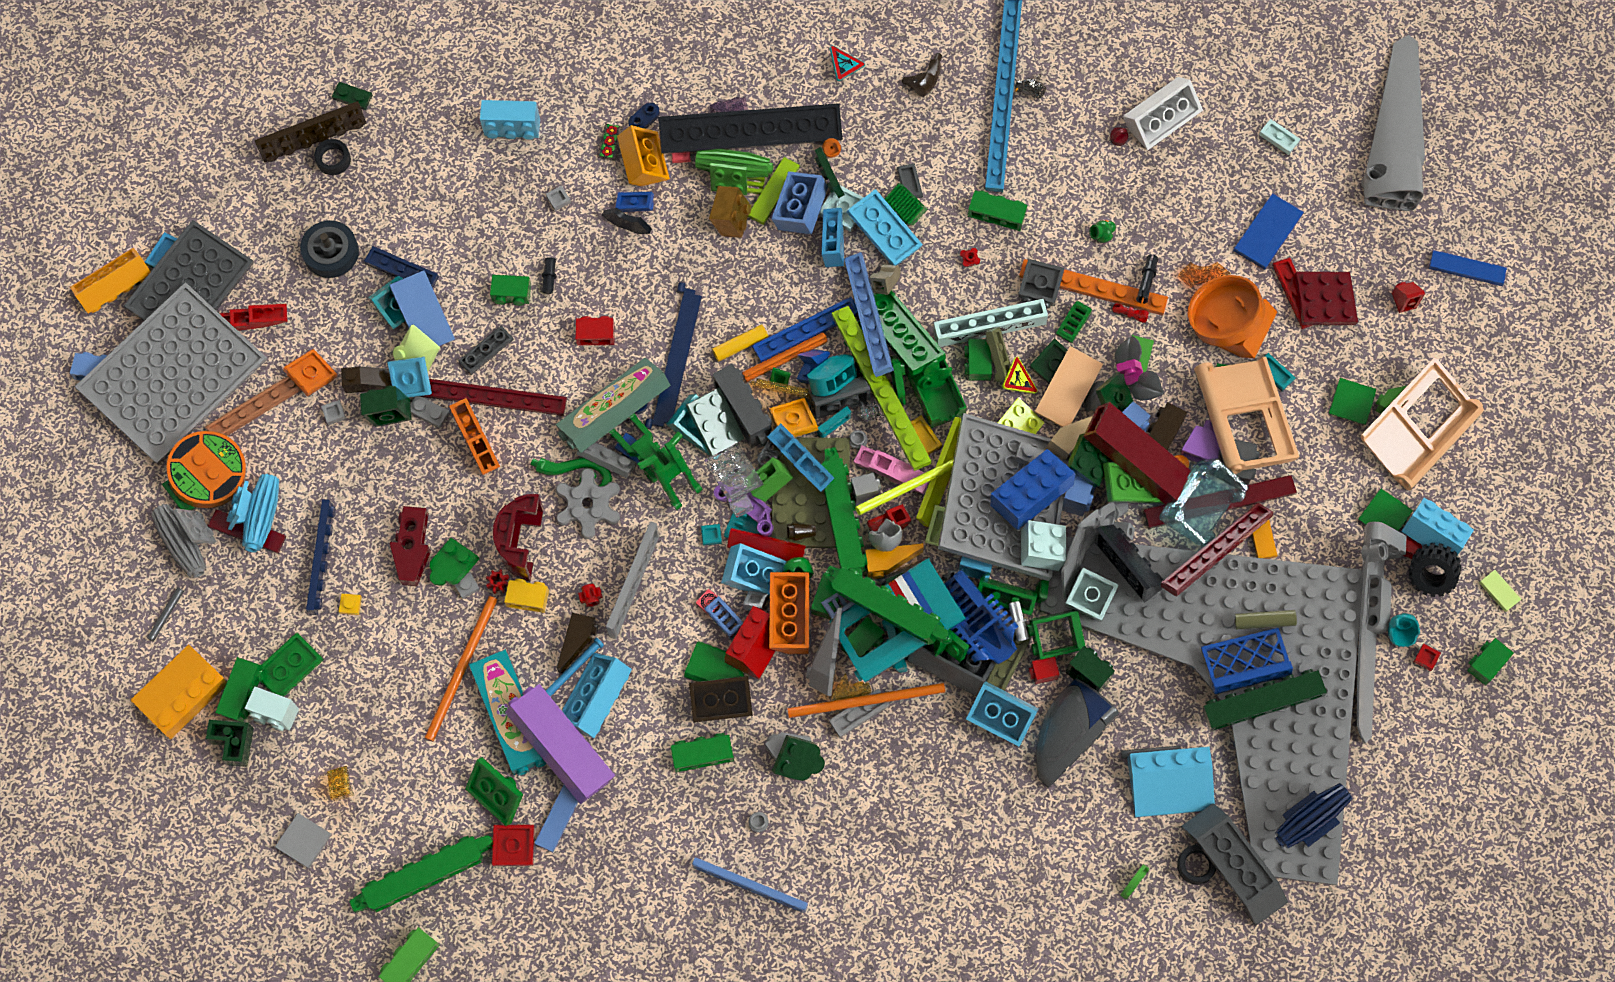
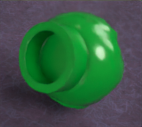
[1089,220,1116,243]

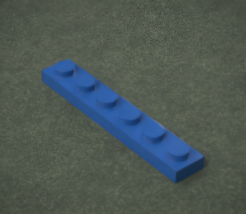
[752,297,859,363]

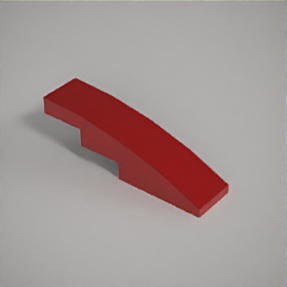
[219,304,288,331]

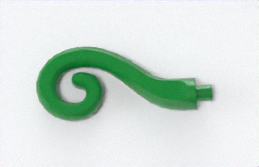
[530,458,612,486]

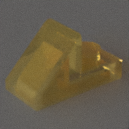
[832,673,871,701]
[327,766,354,801]

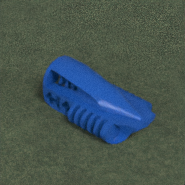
[945,569,1019,664]

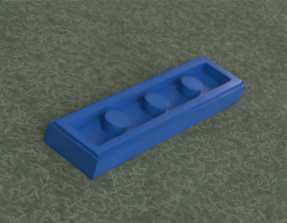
[1429,250,1507,286]

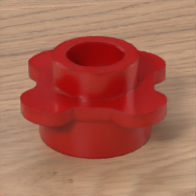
[960,248,981,267]

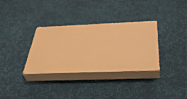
[1034,346,1103,427]

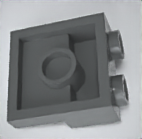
[1018,259,1065,308]

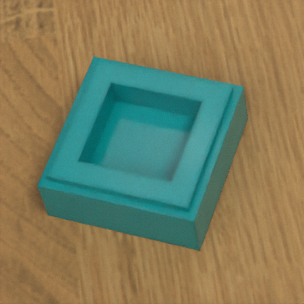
[701,524,722,546]

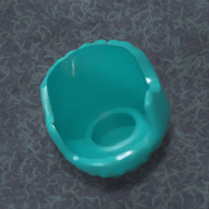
[1388,613,1420,647]

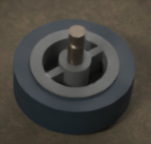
[300,220,359,278]

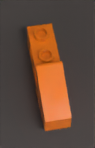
[448,398,500,475]

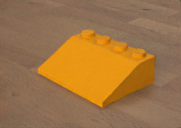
[131,644,227,740]

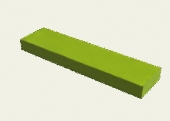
[748,157,800,225]

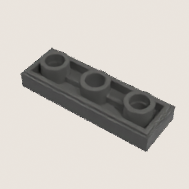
[458,326,514,375]

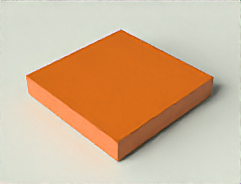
[283,348,338,397]

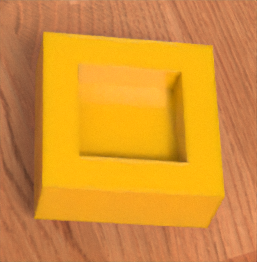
[339,593,362,615]

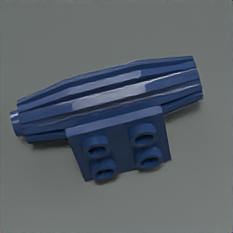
[1274,783,1352,848]

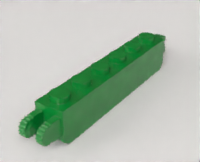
[822,447,868,578]
[824,566,953,645]
[350,835,493,913]

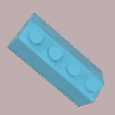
[562,653,632,738]

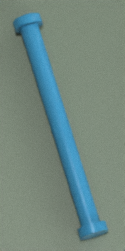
[546,637,604,697]

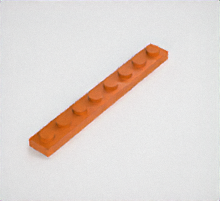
[1019,259,1168,316]

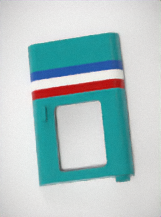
[829,558,966,683]

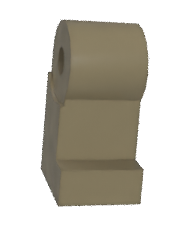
[870,264,900,295]

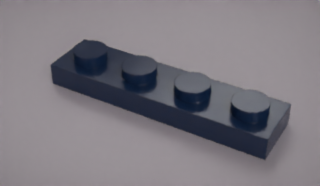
[364,246,439,288]

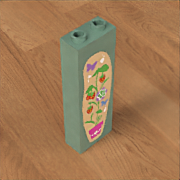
[555,357,671,453]

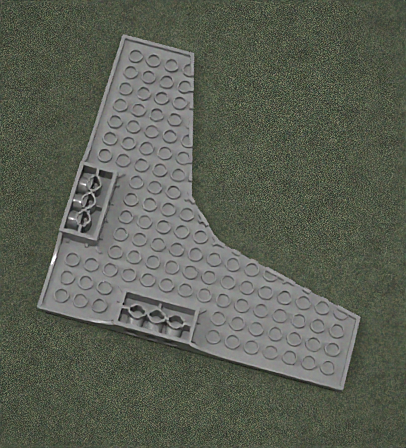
[1040,537,1362,886]

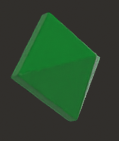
[769,367,791,390]

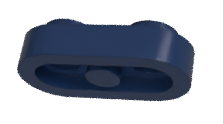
[628,102,660,129]

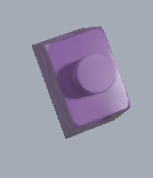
[1180,420,1219,468]

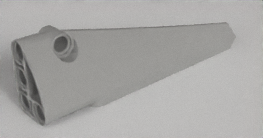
[1361,35,1425,211]
[1357,522,1407,743]

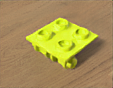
[997,397,1044,434]

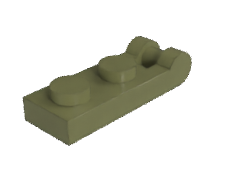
[985,327,1011,383]

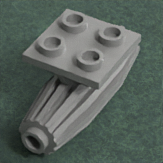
[151,504,217,578]

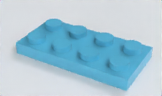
[847,189,923,265]

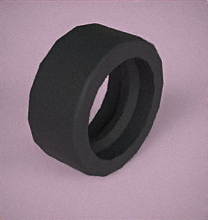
[314,139,351,176]
[1177,844,1217,885]

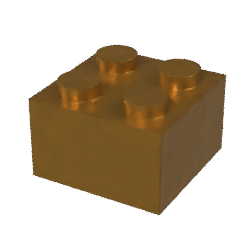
[709,186,751,238]

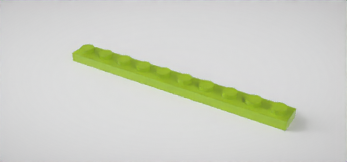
[832,306,931,471]

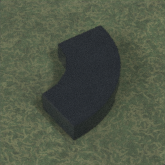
[602,208,652,234]

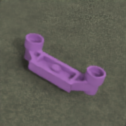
[714,485,773,537]

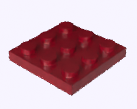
[1294,271,1358,325]

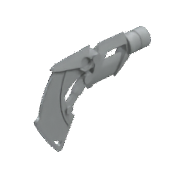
[1061,502,1128,600]

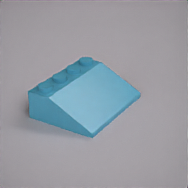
[1127,747,1215,817]

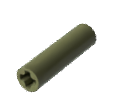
[1235,610,1297,630]

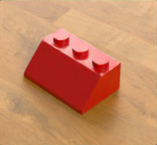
[725,606,776,680]

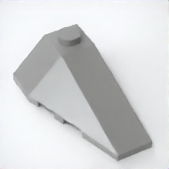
[806,608,842,696]

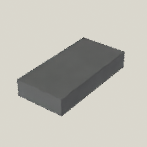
[897,163,923,199]

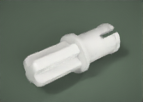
[1009,601,1029,641]

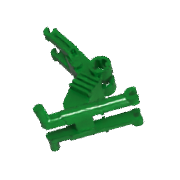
[609,413,703,510]

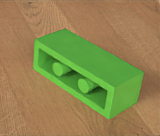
[378,927,440,982]

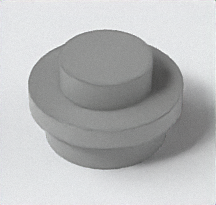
[849,430,868,449]
[748,812,769,832]

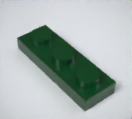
[814,147,845,198]

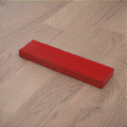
[1272,257,1313,329]
[727,528,806,561]

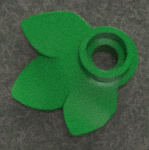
[917,360,952,389]

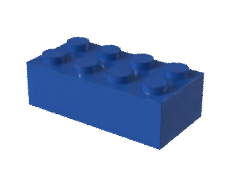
[990,449,1075,530]

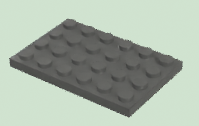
[124,220,254,321]

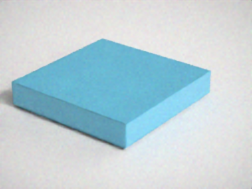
[387,356,432,397]

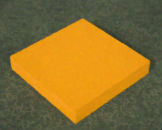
[769,398,818,437]

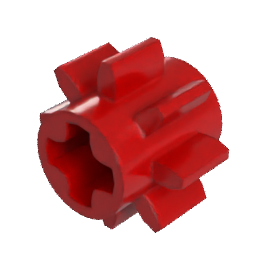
[486,569,509,594]
[578,584,603,607]

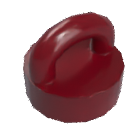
[1110,127,1128,146]

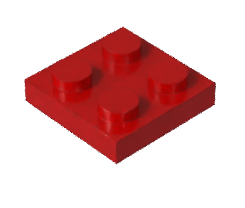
[492,825,535,866]

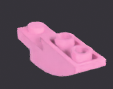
[853,446,930,494]

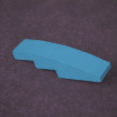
[767,423,834,492]

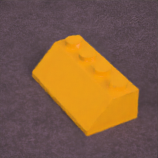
[70,247,151,314]

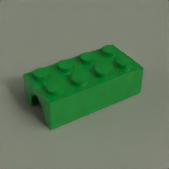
[902,342,967,429]

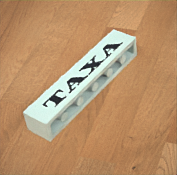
[933,299,1048,347]

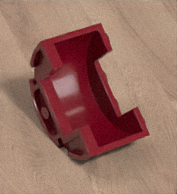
[493,494,544,582]

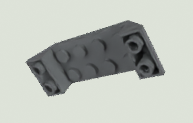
[1181,803,1288,926]

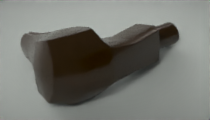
[902,53,942,97]

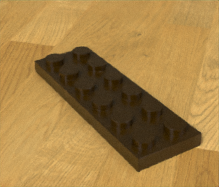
[254,101,367,163]

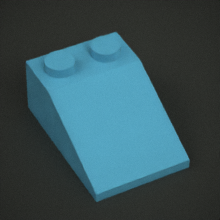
[721,543,787,597]

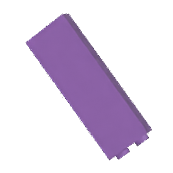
[505,684,615,804]

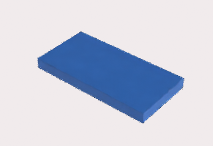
[1233,193,1304,270]

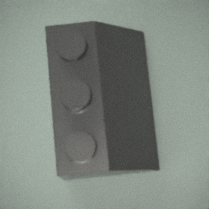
[809,376,871,419]

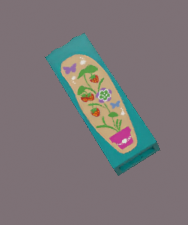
[469,649,547,776]

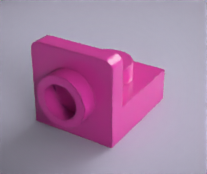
[1116,359,1143,385]

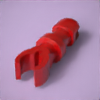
[1112,303,1149,323]

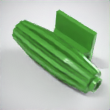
[695,149,773,195]

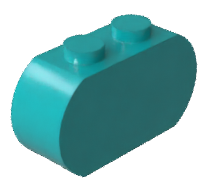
[807,354,858,396]

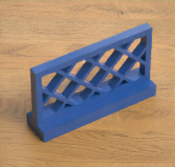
[1201,628,1293,694]

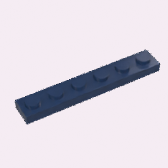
[306,499,336,615]

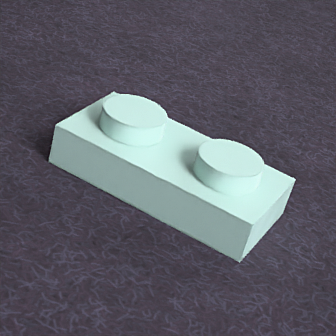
[1259,119,1300,155]

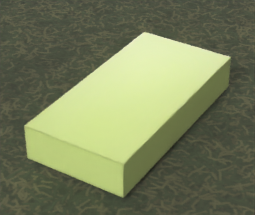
[1479,570,1521,612]

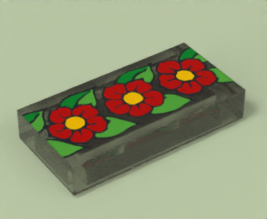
[597,124,623,161]

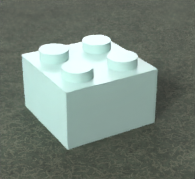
[1021,520,1066,571]
[1064,568,1118,621]
[245,687,299,731]

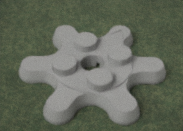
[556,468,620,539]

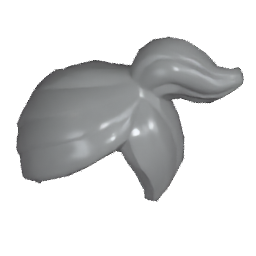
[868,519,902,552]

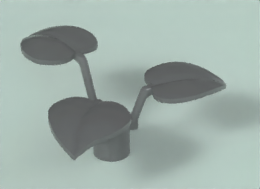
[1084,336,1164,412]

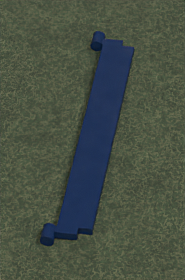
[645,282,702,430]

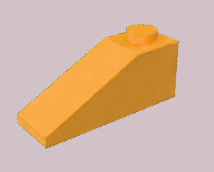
[865,543,924,579]

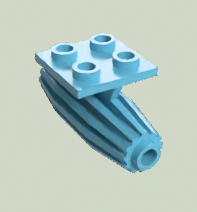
[227,474,279,553]

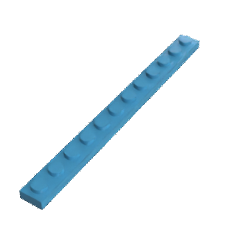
[985,0,1022,192]

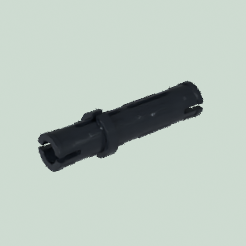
[1136,254,1159,304]

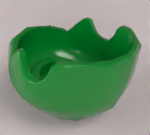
[782,557,814,578]

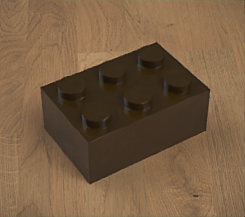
[689,676,753,723]

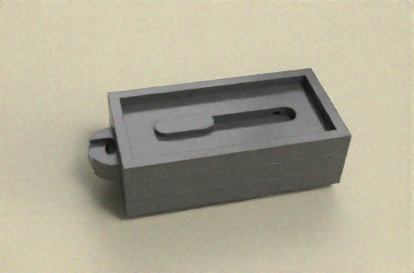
[713,363,772,448]

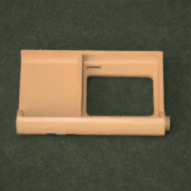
[1194,357,1299,474]
[1360,357,1484,491]

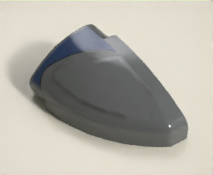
[1036,678,1119,788]

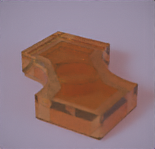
[1178,262,1231,288]

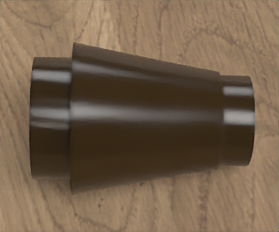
[787,522,816,542]

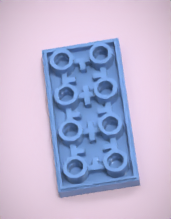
[389,270,455,346]

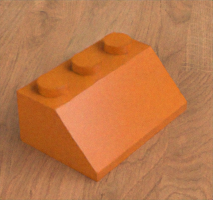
[1220,299,1277,358]

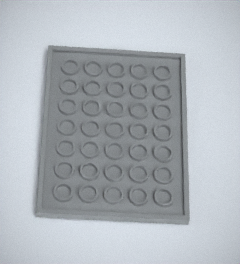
[75,282,267,465]
[938,413,1070,581]

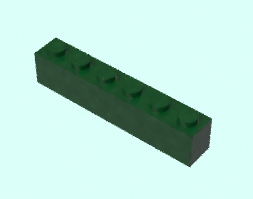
[1202,669,1327,732]

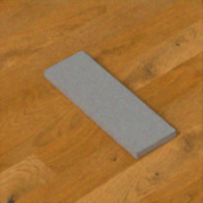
[606,521,660,639]

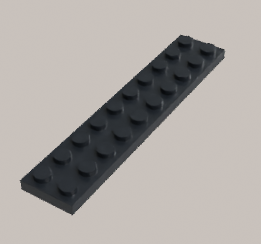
[658,103,843,154]

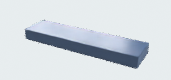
[534,785,578,853]

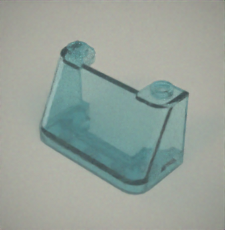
[1159,458,1249,548]

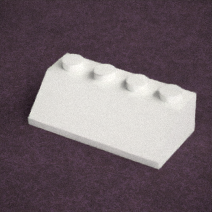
[1123,77,1203,150]

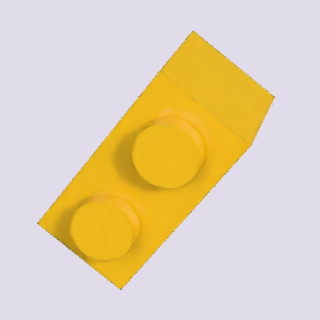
[504,579,549,613]

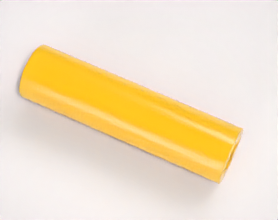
[712,324,768,362]

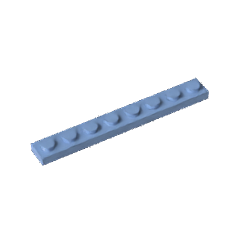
[844,252,894,377]

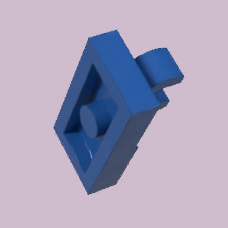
[615,192,654,212]

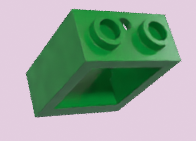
[1027,609,1086,660]

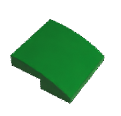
[1329,378,1376,425]
[1358,488,1413,531]

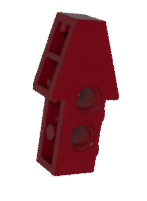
[389,506,431,587]

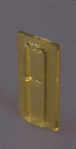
[751,379,809,398]

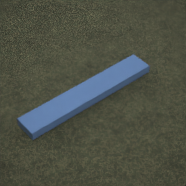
[692,857,808,913]

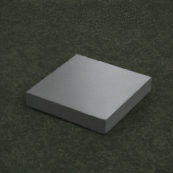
[275,813,332,868]

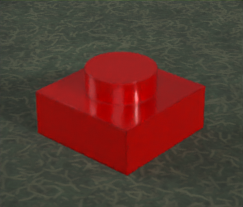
[1413,643,1441,671]

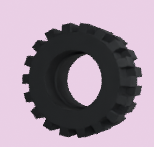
[1408,543,1462,597]

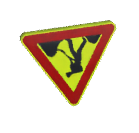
[1002,357,1038,394]

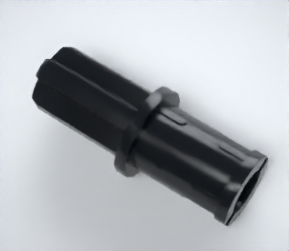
[542,257,557,295]

